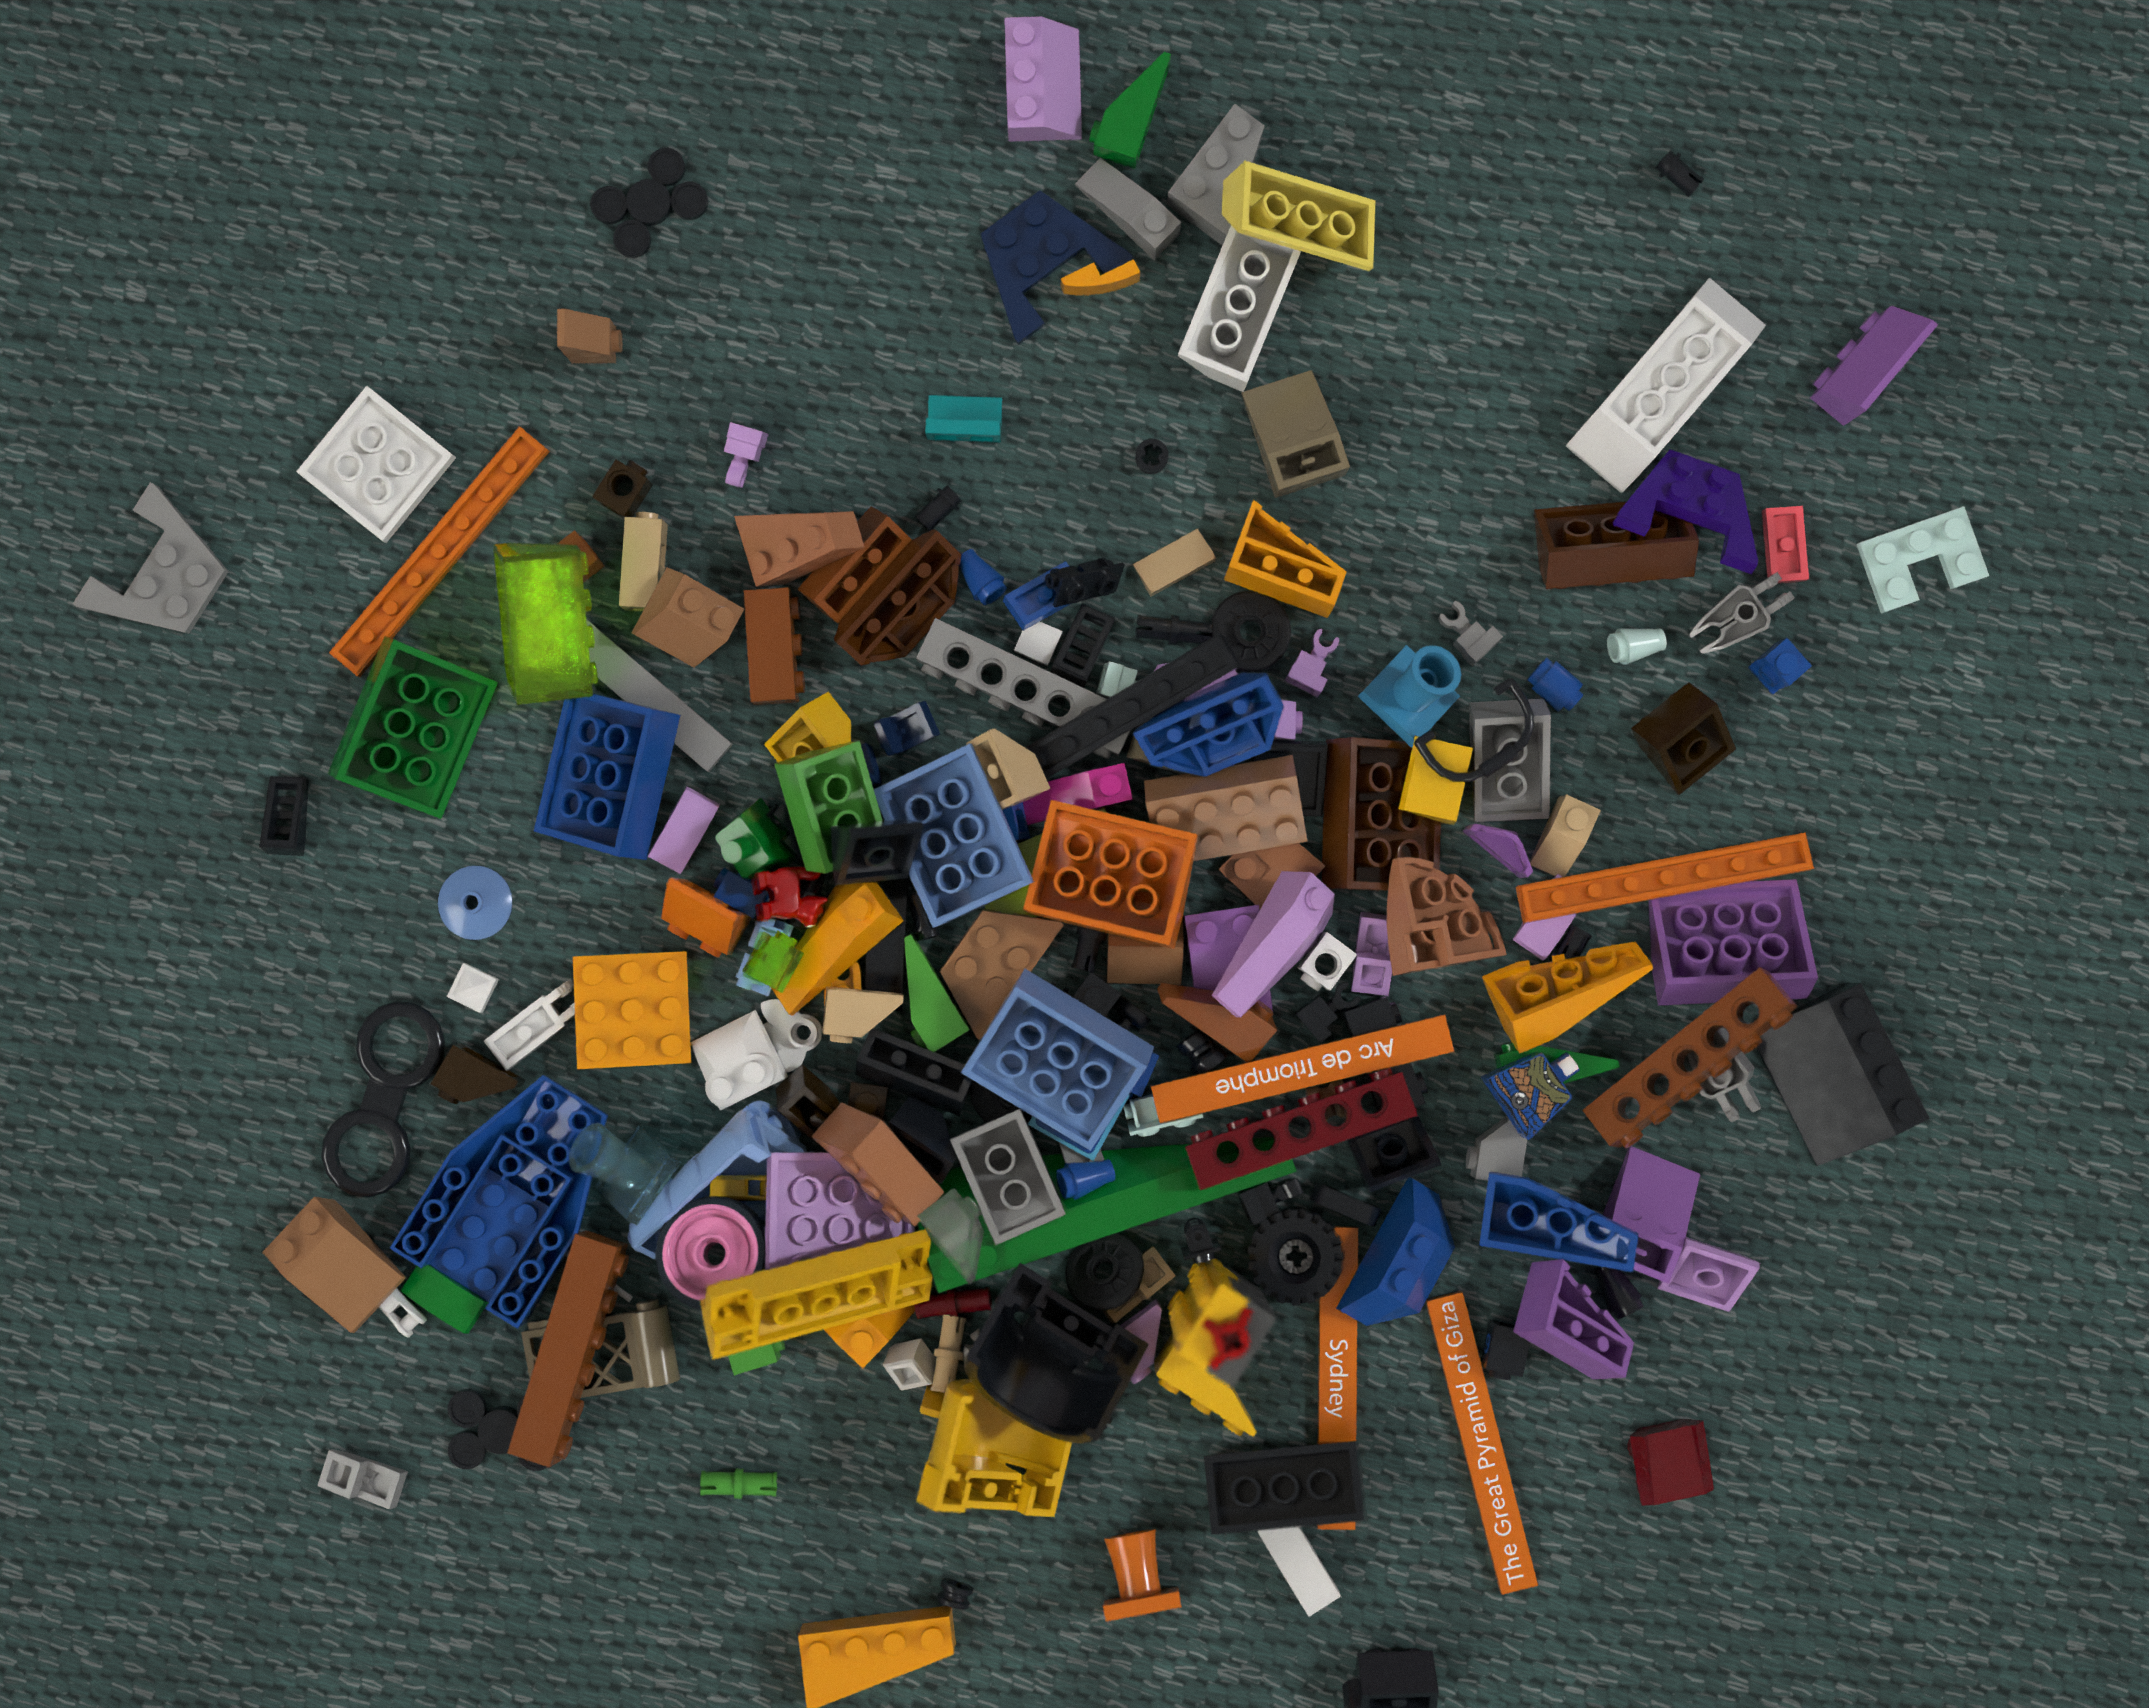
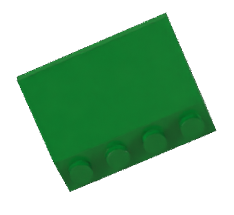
[327,636,498,819]

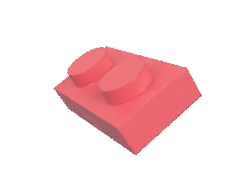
[1762,506,1809,583]

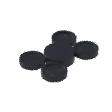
[590,148,708,258]
[448,1389,547,1471]

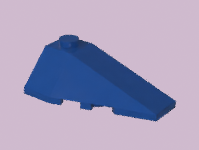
[1479,1171,1639,1272]

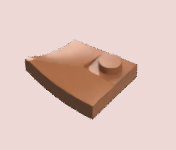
[1218,843,1325,909]

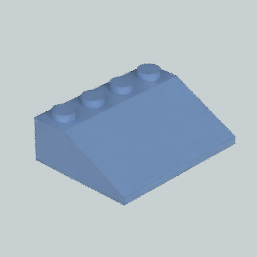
[874,743,1034,928]
[961,968,1154,1151]

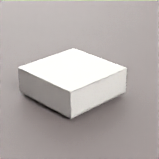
[1014,622,1063,666]

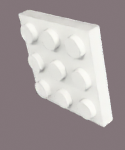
[296,386,456,543]

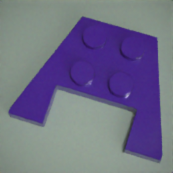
[1613,449,1758,575]

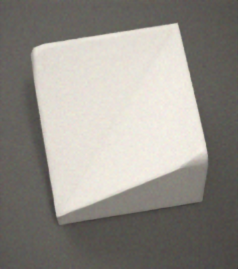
[883,1338,936,1391]

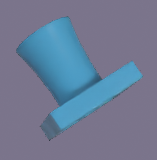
[1358,645,1461,748]

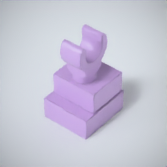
[724,422,768,488]
[1284,629,1339,697]

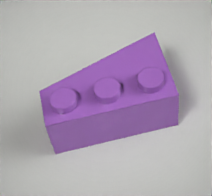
[1513,1259,1634,1379]

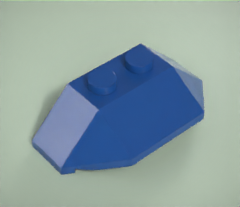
[1133,673,1284,777]
[1336,1177,1455,1326]

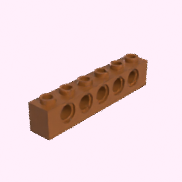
[1582,967,1798,1148]

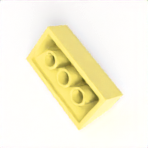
[1222,161,1375,271]

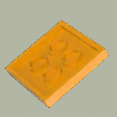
[573,951,691,1069]

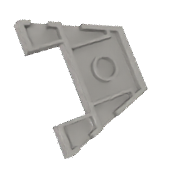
[73,482,229,634]

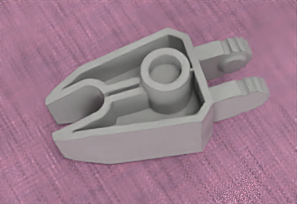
[1689,572,1795,653]
[1684,1027,1761,1122]

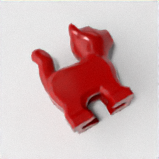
[751,866,828,927]

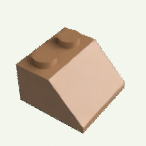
[631,567,744,668]

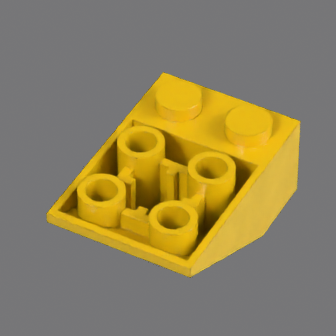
[1154,1333,1256,1437]

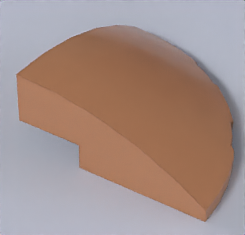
[1387,857,1507,976]

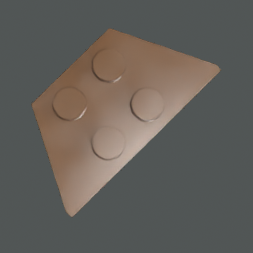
[940,909,1064,1040]

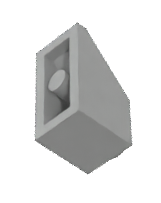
[1466,1116,1527,1181]

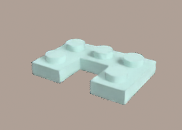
[1856,506,1989,614]

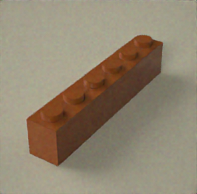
[507,1230,629,1467]

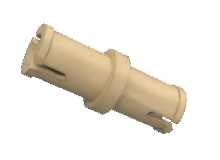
[930,1315,967,1393]

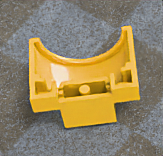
[917,1379,1072,1517]

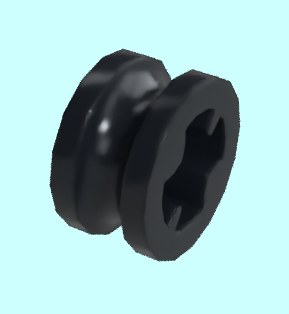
[1135,439,1169,474]
[937,1578,974,1609]

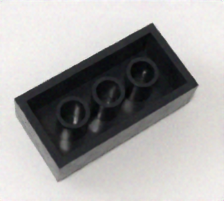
[1204,1441,1368,1535]

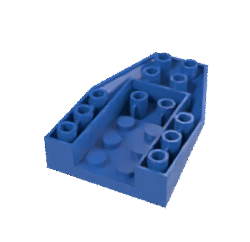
[390,1075,608,1329]

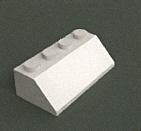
[1178,226,1301,392]

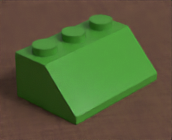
[774,741,883,874]

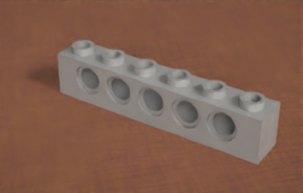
[916,618,1131,759]

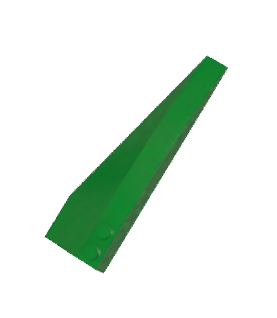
[918,1137,1297,1293]

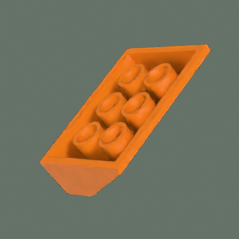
[1023,800,1198,949]

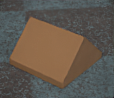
[1107,917,1184,985]

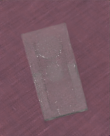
[918,1188,984,1284]

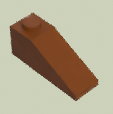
[1157,983,1277,1062]

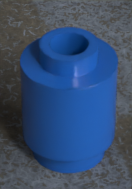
[1527,658,1584,712]

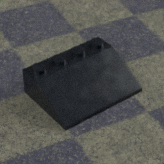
[1756,982,1930,1166]

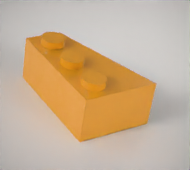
[1224,499,1347,618]

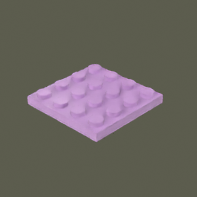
[765,1152,915,1270]

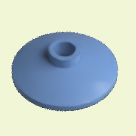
[438,866,512,940]

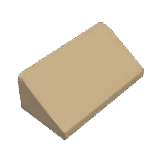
[1133,529,1216,597]

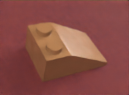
[262,1197,406,1333]

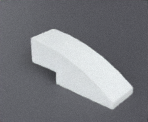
[1257,1527,1341,1617]

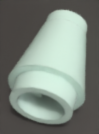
[1607,628,1667,665]

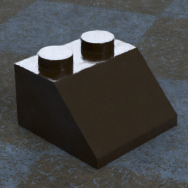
[1631,682,1736,795]

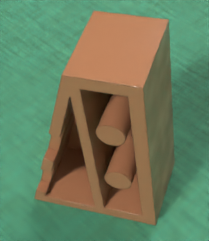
[812,1103,944,1226]

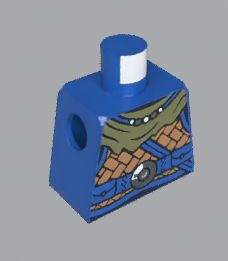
[1480,1052,1580,1140]

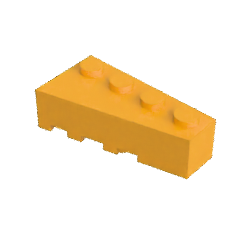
[798,1606,956,1708]

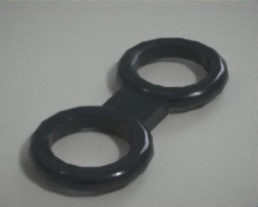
[321,1001,445,1197]

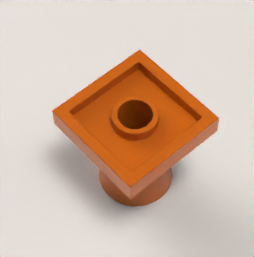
[1103,1529,1181,1622]

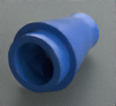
[958,549,1007,605]
[1056,1159,1115,1200]

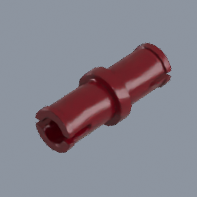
[915,1286,992,1319]

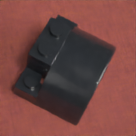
[964,1263,1149,1444]

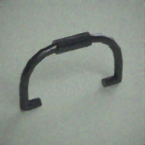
[1414,678,1534,782]

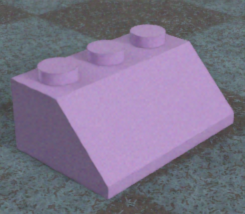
[1005,17,1082,141]

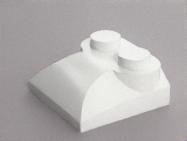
[690,1010,788,1110]

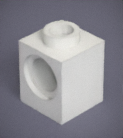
[1297,932,1357,992]

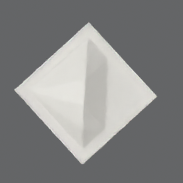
[447,963,499,1013]

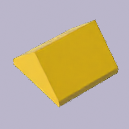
[1398,736,1473,825]

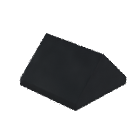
[830,820,924,885]
[1347,1114,1441,1192]

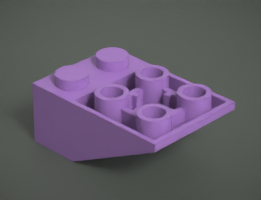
[1602,1146,1700,1284]

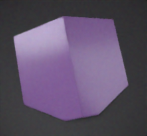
[1463,823,1533,878]

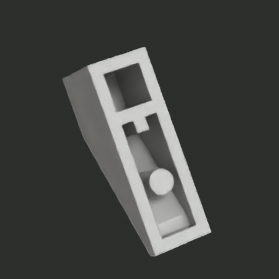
[1075,158,1181,260]

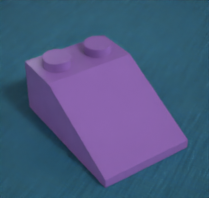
[1183,905,1273,1016]

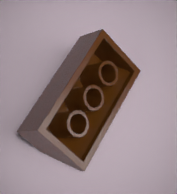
[1534,502,1699,589]

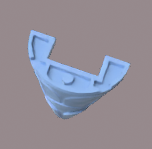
[627,1101,813,1260]

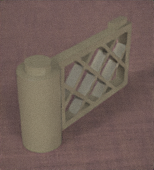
[521,1299,680,1398]

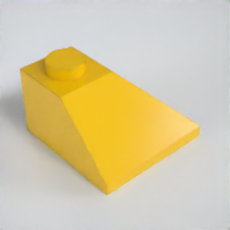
[764,691,851,762]

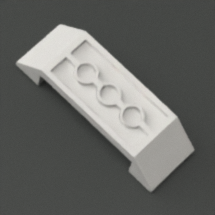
[1566,278,1766,494]

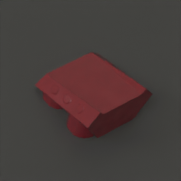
[1627,1419,1714,1506]

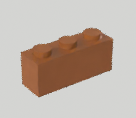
[798,506,912,623]
[744,587,805,705]

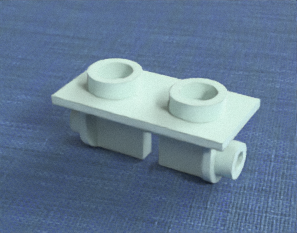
[1123,1094,1203,1137]

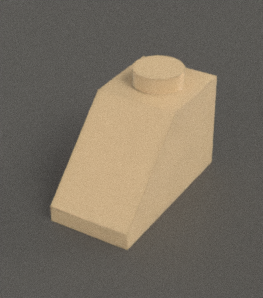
[966,728,1050,810]
[1530,795,1601,877]
[822,987,904,1043]

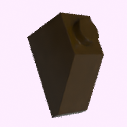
[431,1043,526,1104]
[776,1064,840,1151]

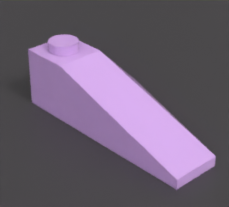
[1212,871,1334,1017]

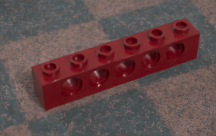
[1185,1067,1418,1190]

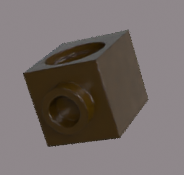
[592,459,653,519]

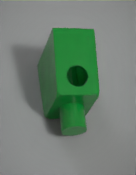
[715,798,797,880]

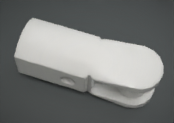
[379,1288,427,1338]

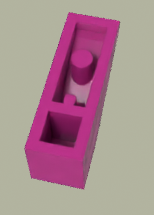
[1023,763,1133,825]

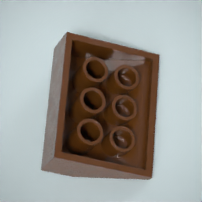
[1322,737,1441,891]

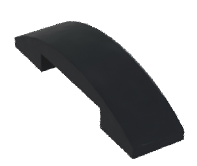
[865,875,910,1011]

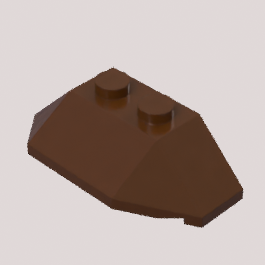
[834,529,961,665]

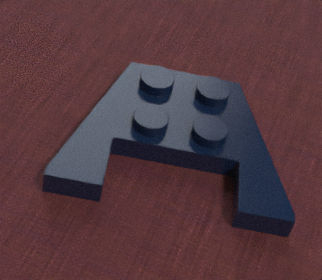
[981,190,1134,345]

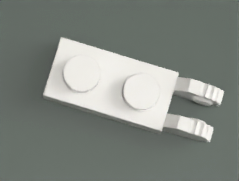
[484,979,575,1071]

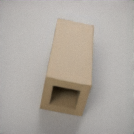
[619,512,668,612]

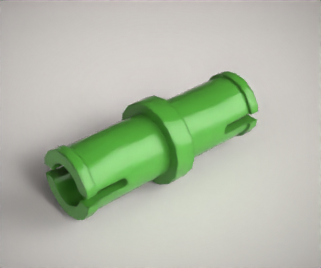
[700,1468,777,1499]

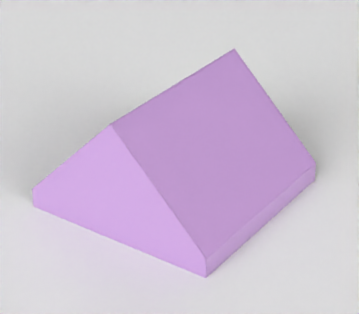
[1658,1237,1760,1312]

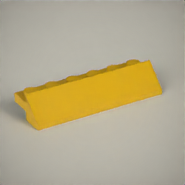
[700,1229,933,1359]

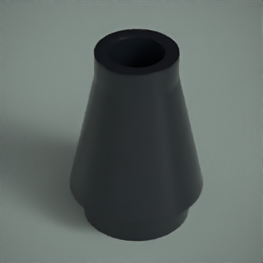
[1595,1267,1644,1320]

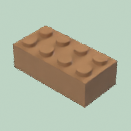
[1144,755,1308,861]

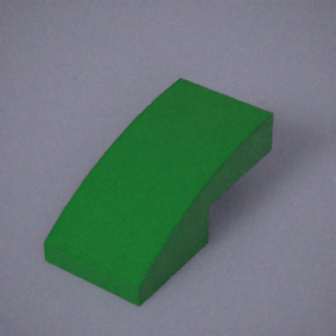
[401,1265,488,1334]

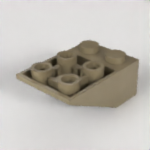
[1241,370,1350,498]

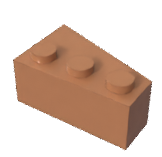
[734,511,865,587]

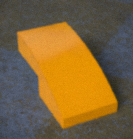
[1061,259,1140,295]

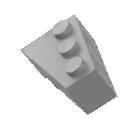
[1167,104,1265,246]

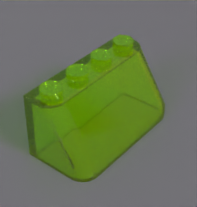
[493,543,598,705]

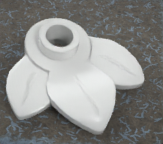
[760,999,822,1072]

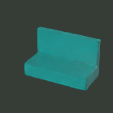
[925,395,1002,442]

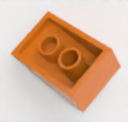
[661,877,752,958]

